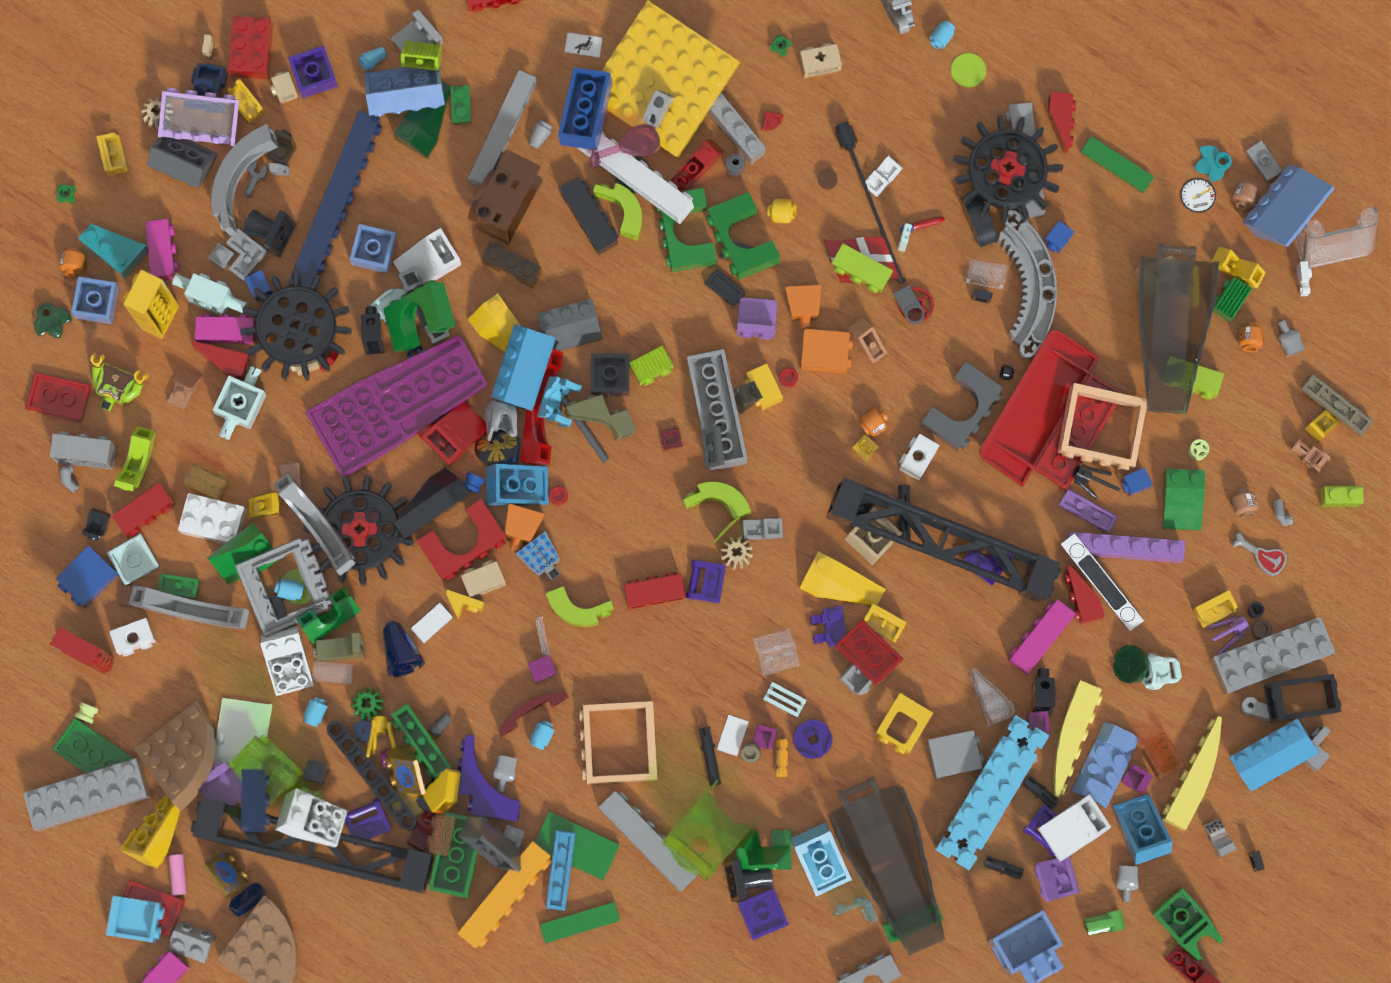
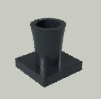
[243,209,296,258]
[724,859,773,902]

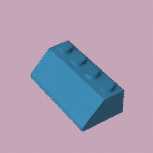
[491,324,556,411]
[1229,719,1319,792]

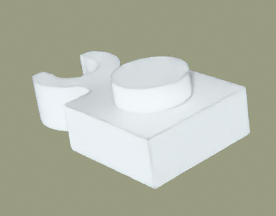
[1296,261,1312,297]

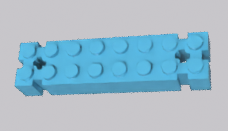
[935,715,1049,870]

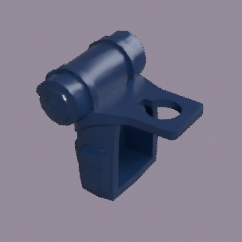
[183,63,227,113]

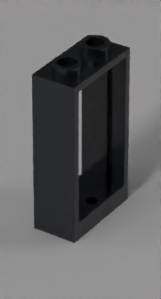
[1263,674,1341,723]

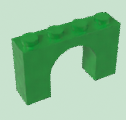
[657,188,717,272]
[705,192,780,280]
[383,280,456,352]

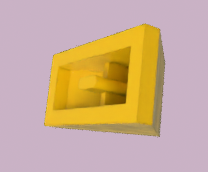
[1305,410,1339,443]

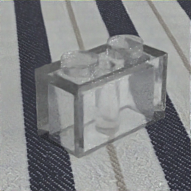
[965,259,1008,289]

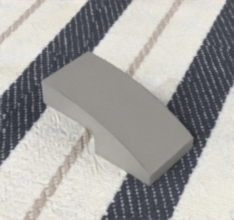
[741,518,783,540]

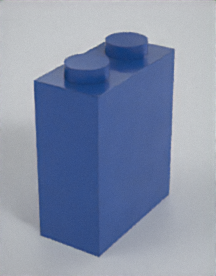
[56,546,119,608]

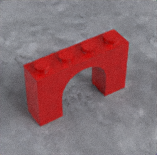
[417,499,507,582]
[50,627,114,675]

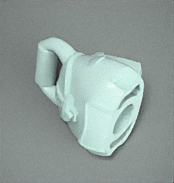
[1141,653,1182,690]

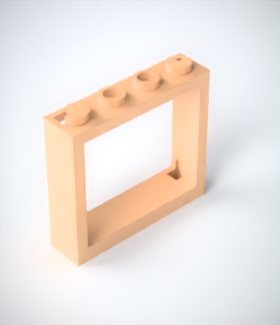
[1057,383,1148,470]
[579,701,657,784]

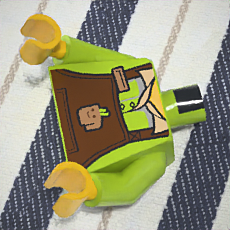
[91,353,149,412]

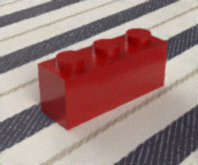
[112,483,175,537]
[624,572,685,610]

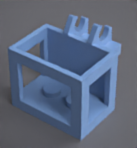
[988,910,1064,983]

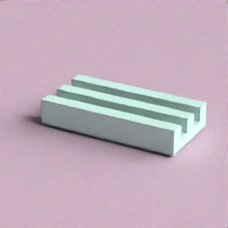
[898,223,912,252]
[763,682,806,717]

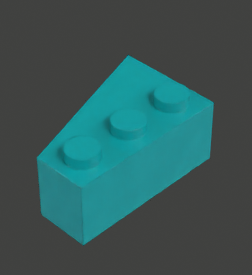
[78,224,148,279]

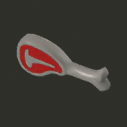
[1232,532,1287,576]

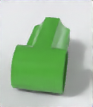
[1084,910,1126,935]

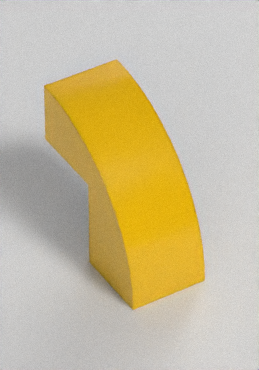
[1211,247,1266,288]

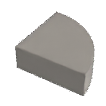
[269,163,290,176]

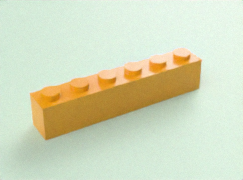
[457,841,551,948]

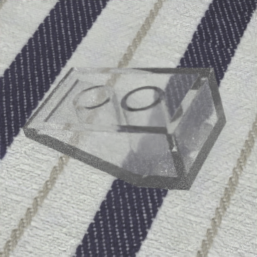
[968,668,1016,727]

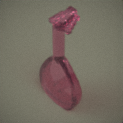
[589,124,660,167]

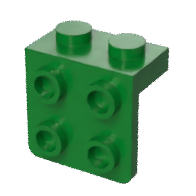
[736,829,790,870]

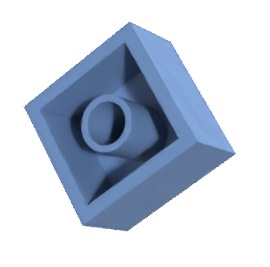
[350,224,398,274]
[71,277,120,324]

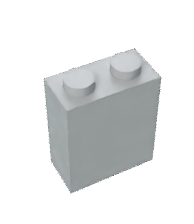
[927,730,984,779]

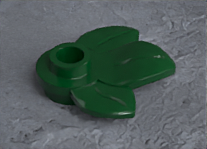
[34,303,72,338]

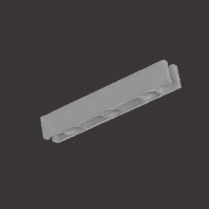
[468,70,537,187]

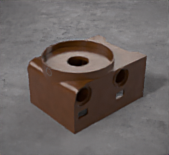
[468,150,543,245]

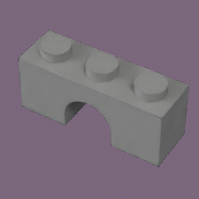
[837,953,901,983]

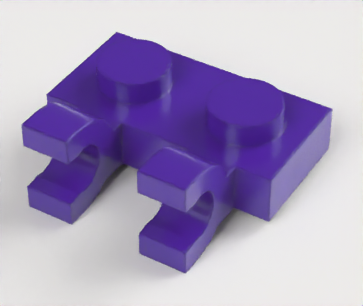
[810,606,847,648]

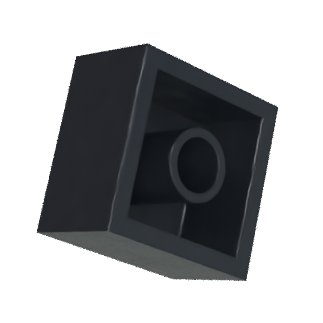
[591,354,629,396]

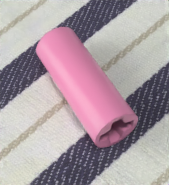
[169,854,187,895]

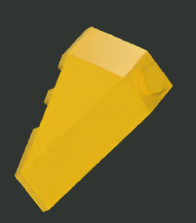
[468,293,521,352]
[800,552,886,606]
[120,794,180,868]

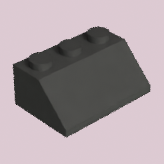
[147,136,218,188]
[537,299,602,351]
[458,816,521,872]

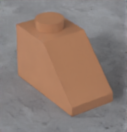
[847,318,887,364]

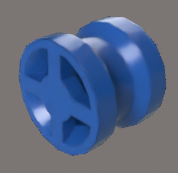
[463,472,485,494]

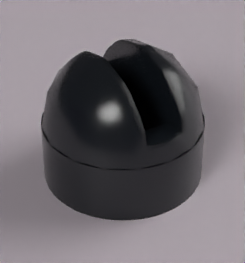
[999,364,1015,380]
[1247,602,1264,618]

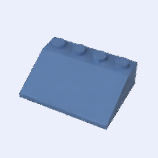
[365,67,445,116]
[1243,164,1335,247]

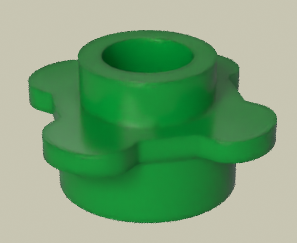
[770,35,792,57]
[56,184,76,204]

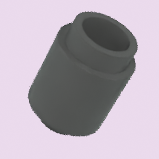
[726,154,745,177]

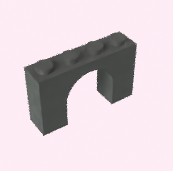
[397,266,450,344]
[920,362,1003,452]

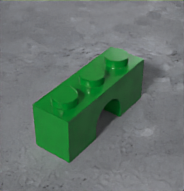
[296,587,361,644]

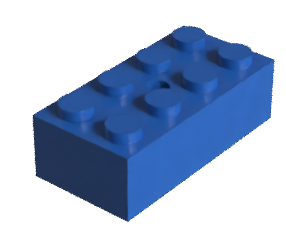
[558,67,613,151]

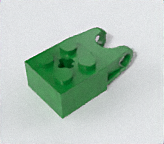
[1150,887,1223,962]

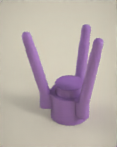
[1207,616,1249,655]

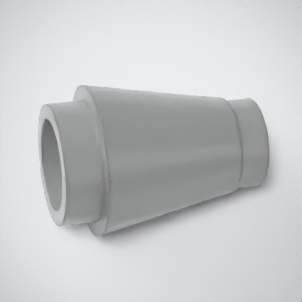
[528,120,552,149]

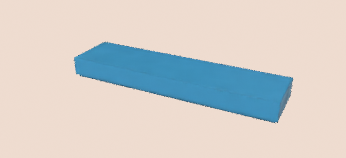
[546,830,576,911]

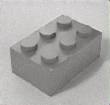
[50,432,117,470]

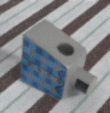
[516,532,561,581]

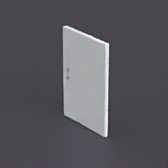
[211,698,272,782]

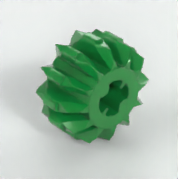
[350,687,384,720]

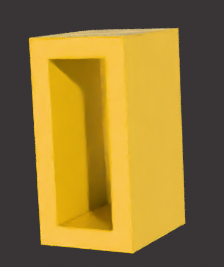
[744,364,783,410]

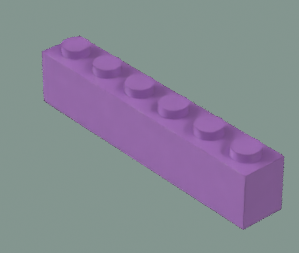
[1066,532,1185,563]

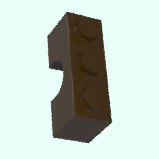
[482,242,542,288]

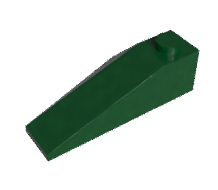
[394,81,451,159]

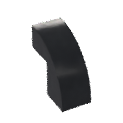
[960,196,997,247]

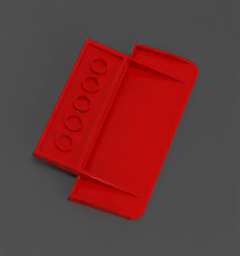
[979,330,1123,490]

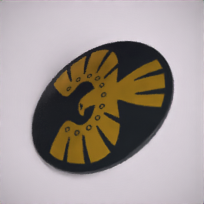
[474,429,520,464]

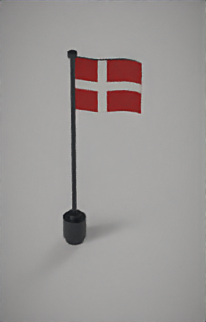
[824,121,906,284]

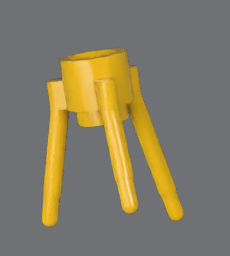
[366,716,396,757]

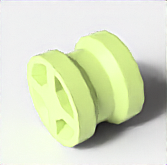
[1188,439,1209,461]
[75,702,99,724]

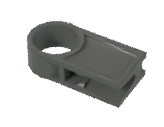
[894,285,924,325]

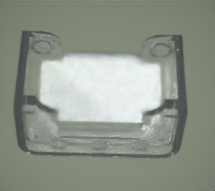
[1295,207,1379,268]

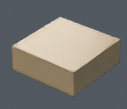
[202,34,214,59]

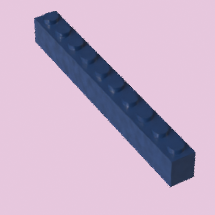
[288,111,383,288]

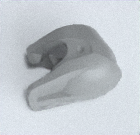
[484,400,517,441]

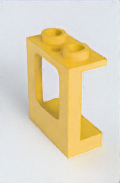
[875,693,933,755]

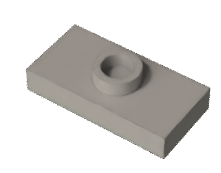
[1245,141,1283,183]

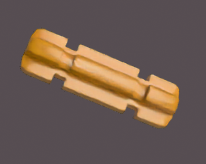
[776,739,788,777]

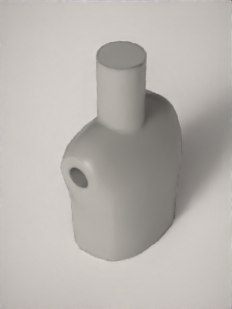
[1278,320,1305,357]
[493,755,518,792]
[1116,866,1138,902]

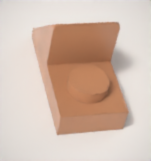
[167,369,202,411]

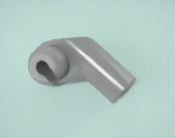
[60,464,80,493]
[1273,499,1294,526]

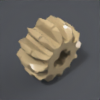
[141,96,174,129]
[720,537,753,570]

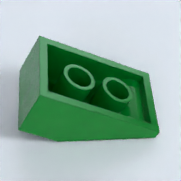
[1162,469,1205,531]
[207,522,277,584]

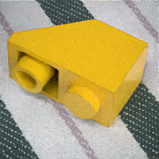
[422,768,461,814]

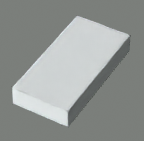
[411,603,453,643]

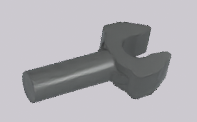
[243,162,267,198]

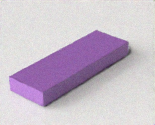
[1058,489,1118,534]

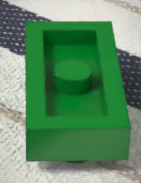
[450,85,471,124]
[158,574,200,599]
[771,830,792,870]

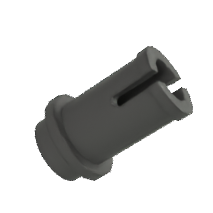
[429,712,453,737]

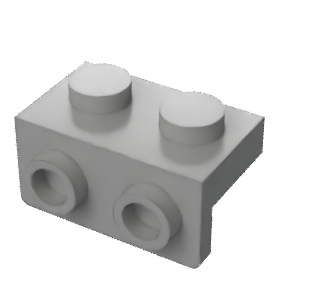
[839,663,872,695]
[168,922,216,964]

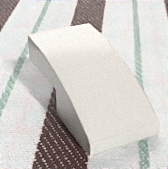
[866,156,903,197]

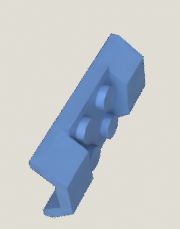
[1071,722,1139,808]

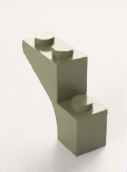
[564,394,636,441]

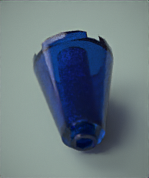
[383,621,425,677]

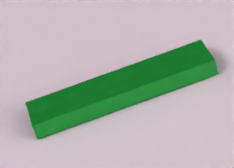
[1080,136,1154,193]
[540,902,620,944]

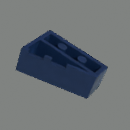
[241,769,270,832]

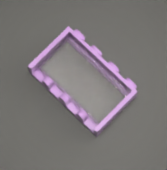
[158,87,239,146]

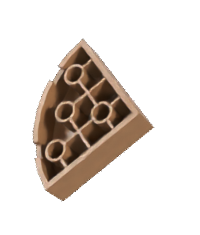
[134,701,216,811]
[217,895,299,983]

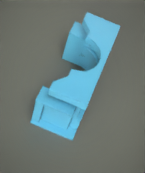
[537,377,582,427]

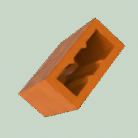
[800,329,853,374]

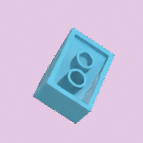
[790,823,852,896]

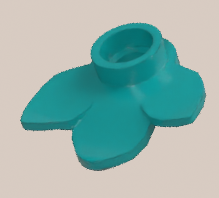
[1195,146,1232,182]

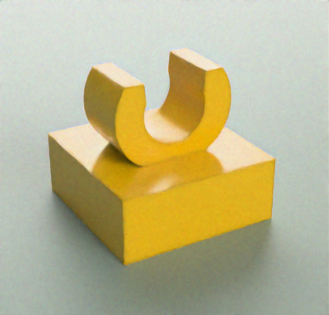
[852,434,879,462]

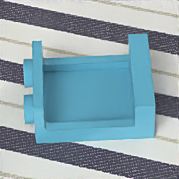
[106,896,165,943]

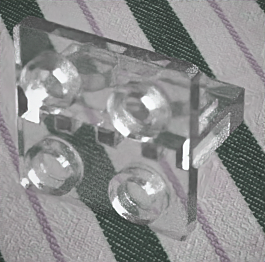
[753,629,800,676]

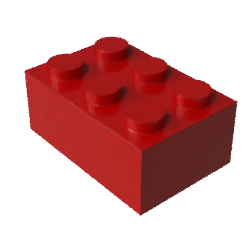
[228,16,273,79]

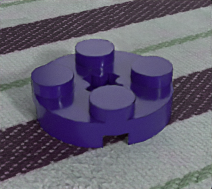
[793,720,833,759]

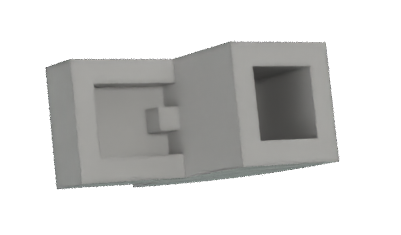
[1303,726,1330,772]

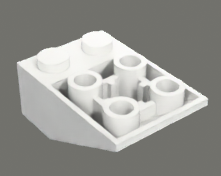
[393,228,461,285]
[260,625,314,696]
[276,788,347,847]
[1038,794,1111,862]

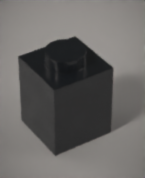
[303,759,329,785]

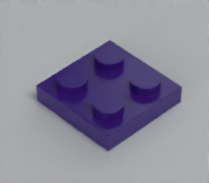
[737,888,789,940]

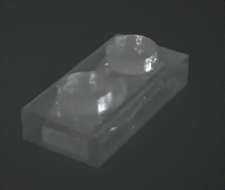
[312,661,353,684]

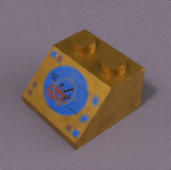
[384,744,426,795]
[201,852,249,898]

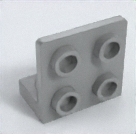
[391,10,443,52]

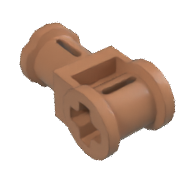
[1290,438,1331,474]

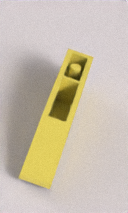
[1053,680,1103,798]
[1162,716,1222,831]

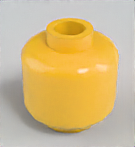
[768,198,797,223]

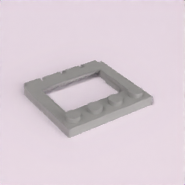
[234,537,331,636]

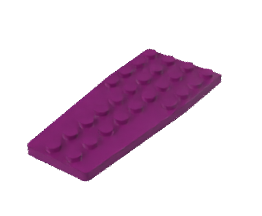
[305,336,487,478]

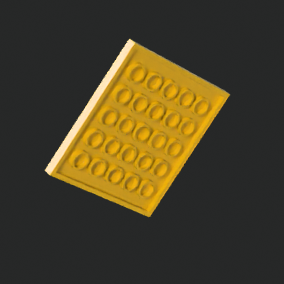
[602,0,741,157]

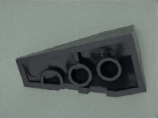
[393,468,470,539]

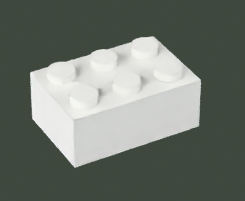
[178,493,247,544]

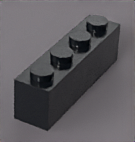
[559,177,619,256]

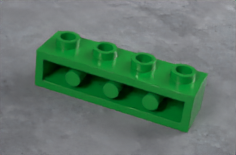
[391,704,453,779]

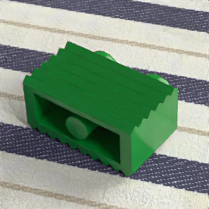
[1211,276,1252,323]

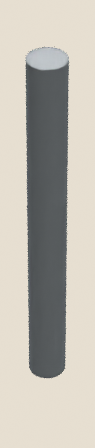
[561,397,609,463]

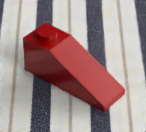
[191,341,250,380]

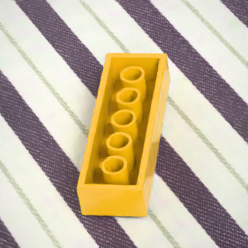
[123,270,179,339]

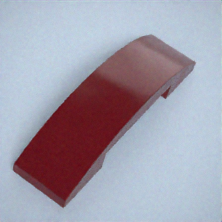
[499,693,569,737]

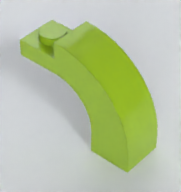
[593,183,642,241]
[114,426,156,491]
[683,482,751,520]
[546,586,614,627]

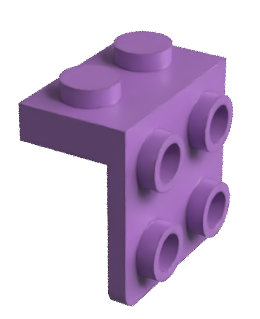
[736,298,777,340]
[198,761,242,806]
[1034,856,1081,902]

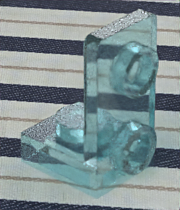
[832,896,878,924]

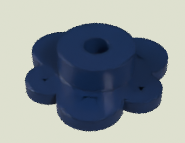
[353,720,371,743]

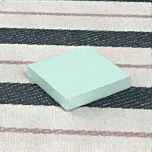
[107,533,160,586]

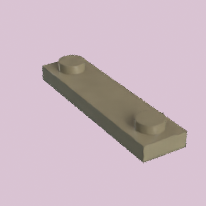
[1300,374,1373,437]

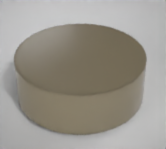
[741,742,761,763]

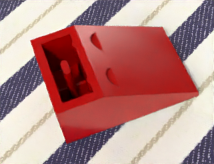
[422,401,487,468]

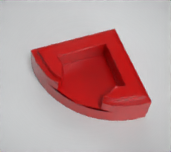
[762,111,784,131]
[319,350,339,372]

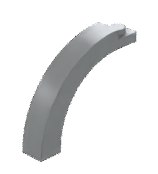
[211,124,278,236]
[273,473,356,576]
[129,586,249,629]

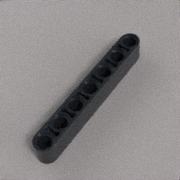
[327,721,418,831]

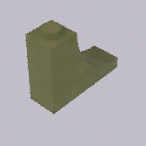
[313,633,366,662]

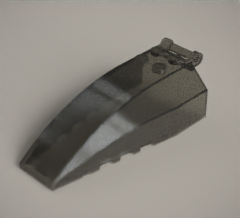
[1136,243,1219,414]
[828,776,945,955]

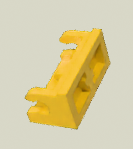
[227,79,265,124]
[96,133,128,177]
[1193,590,1238,629]
[864,604,907,643]

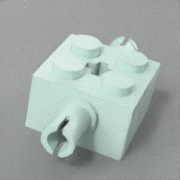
[172,273,247,315]
[213,366,266,440]

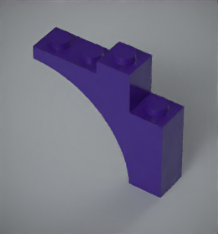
[458,735,521,822]

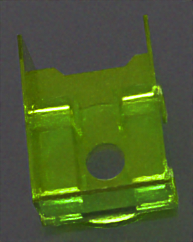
[228,734,303,807]
[662,780,760,882]

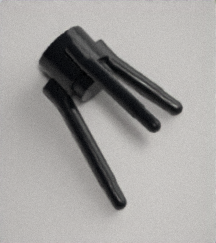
[1072,464,1120,499]

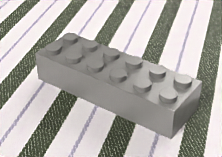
[686,349,748,471]
[1209,617,1335,695]
[23,758,151,831]

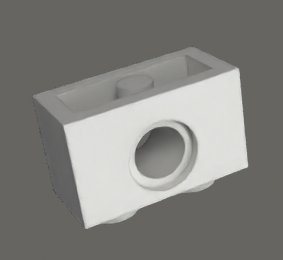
[899,434,940,481]
[109,618,157,657]

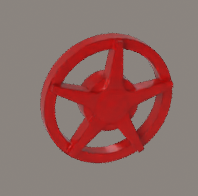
[898,287,934,322]

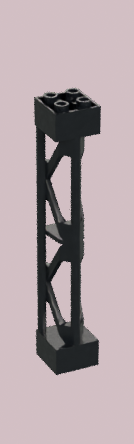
[825,478,1061,602]
[190,798,434,895]

